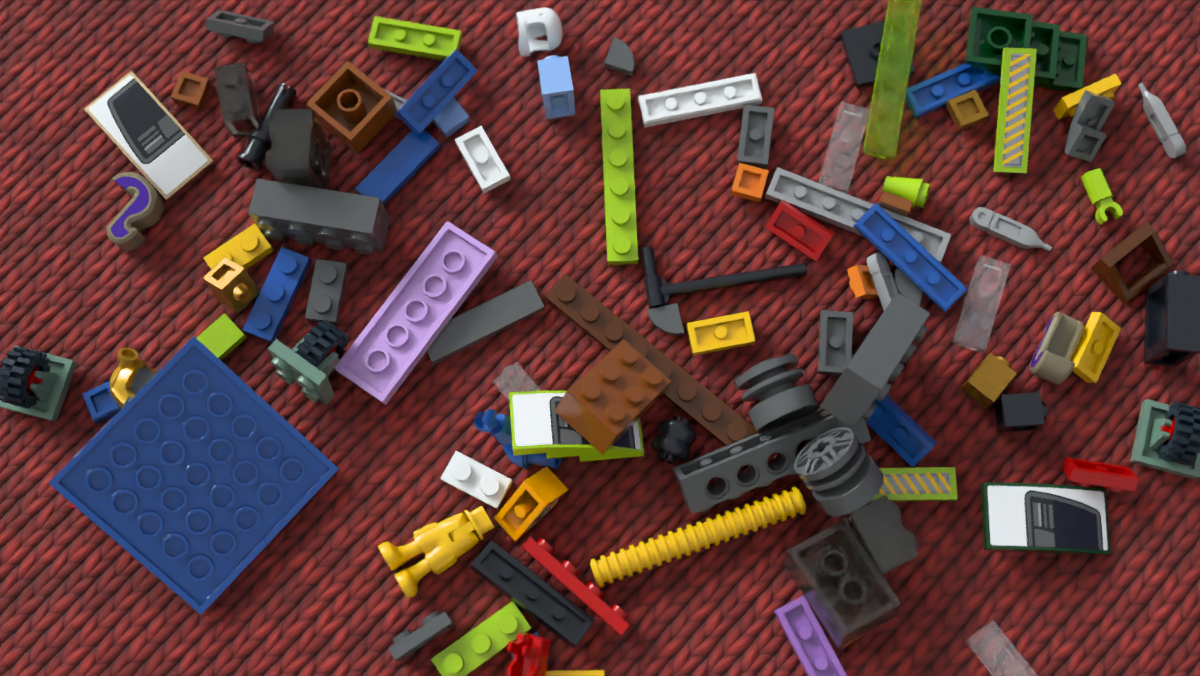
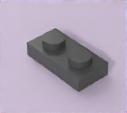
[206,10,274,43]
[736,104,774,169]
[305,259,349,325]
[817,310,853,376]
[388,610,456,661]

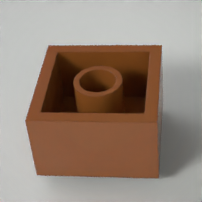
[306,61,397,154]

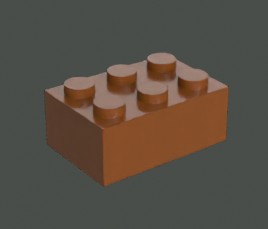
[554,339,671,455]

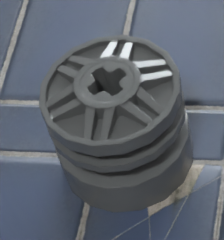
[734,354,819,432]
[794,427,884,517]

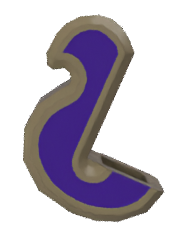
[106,172,164,251]
[1029,311,1084,385]

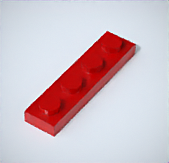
[522,536,630,637]

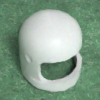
[516,7,563,57]

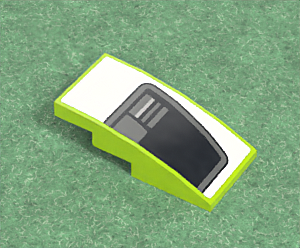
[509,391,644,462]

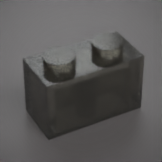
[214,62,261,137]

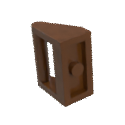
[1091,222,1173,304]

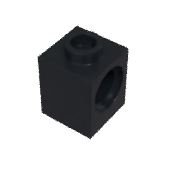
[993,392,1047,432]

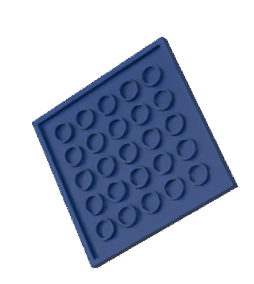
[49,336,339,615]

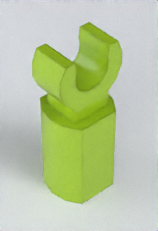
[1081,168,1123,225]

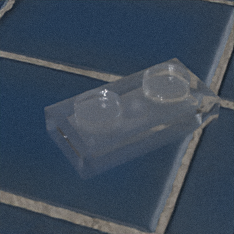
[965,620,1037,676]

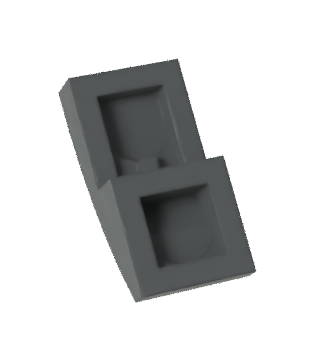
[1065,90,1116,162]

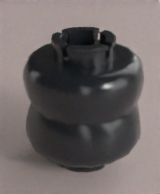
[651,416,697,465]

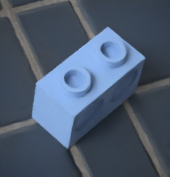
[537,55,576,119]

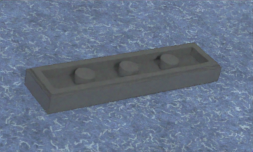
[427,280,545,364]

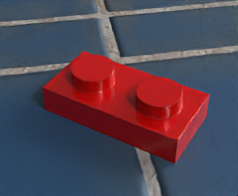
[765,200,835,261]
[1062,457,1139,493]

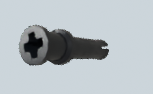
[236,83,297,172]

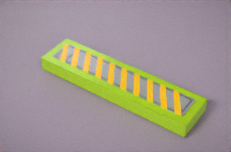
[993,48,1037,173]
[870,467,958,502]

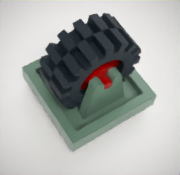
[268,320,349,405]
[0,345,77,422]
[1130,399,1200,479]

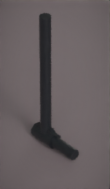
[641,247,807,309]

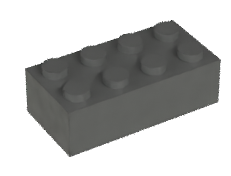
[248,179,390,255]
[820,292,930,429]

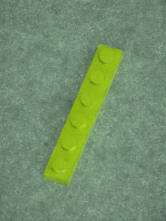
[600,89,638,265]

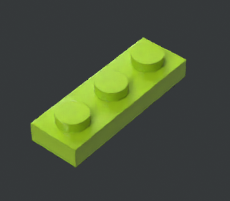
[368,16,462,61]
[431,601,532,676]

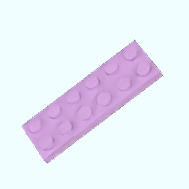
[334,221,498,405]

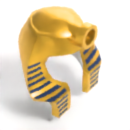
[109,348,159,409]

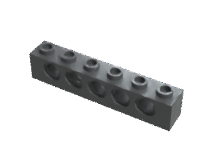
[672,407,871,514]

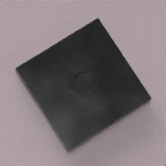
[840,18,916,89]

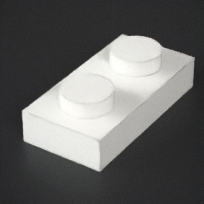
[454,126,511,193]
[440,451,513,510]

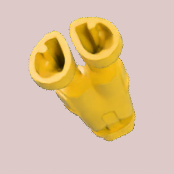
[378,505,495,599]

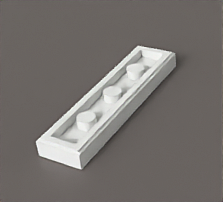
[638,73,762,128]

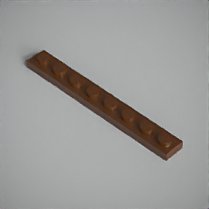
[545,274,758,446]

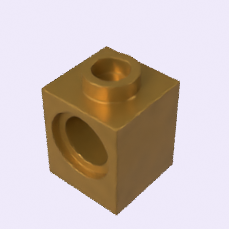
[203,257,260,313]
[960,353,1017,408]

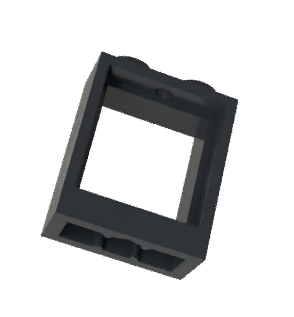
[1144,270,1200,367]

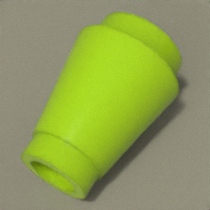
[882,176,931,209]

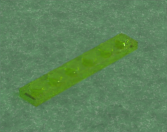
[862,0,922,160]

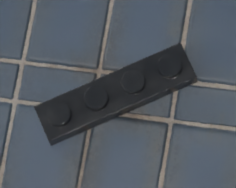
[470,540,595,649]

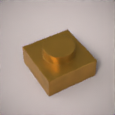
[946,89,989,131]

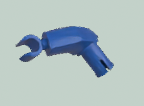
[473,409,562,469]

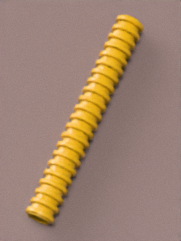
[590,486,806,587]

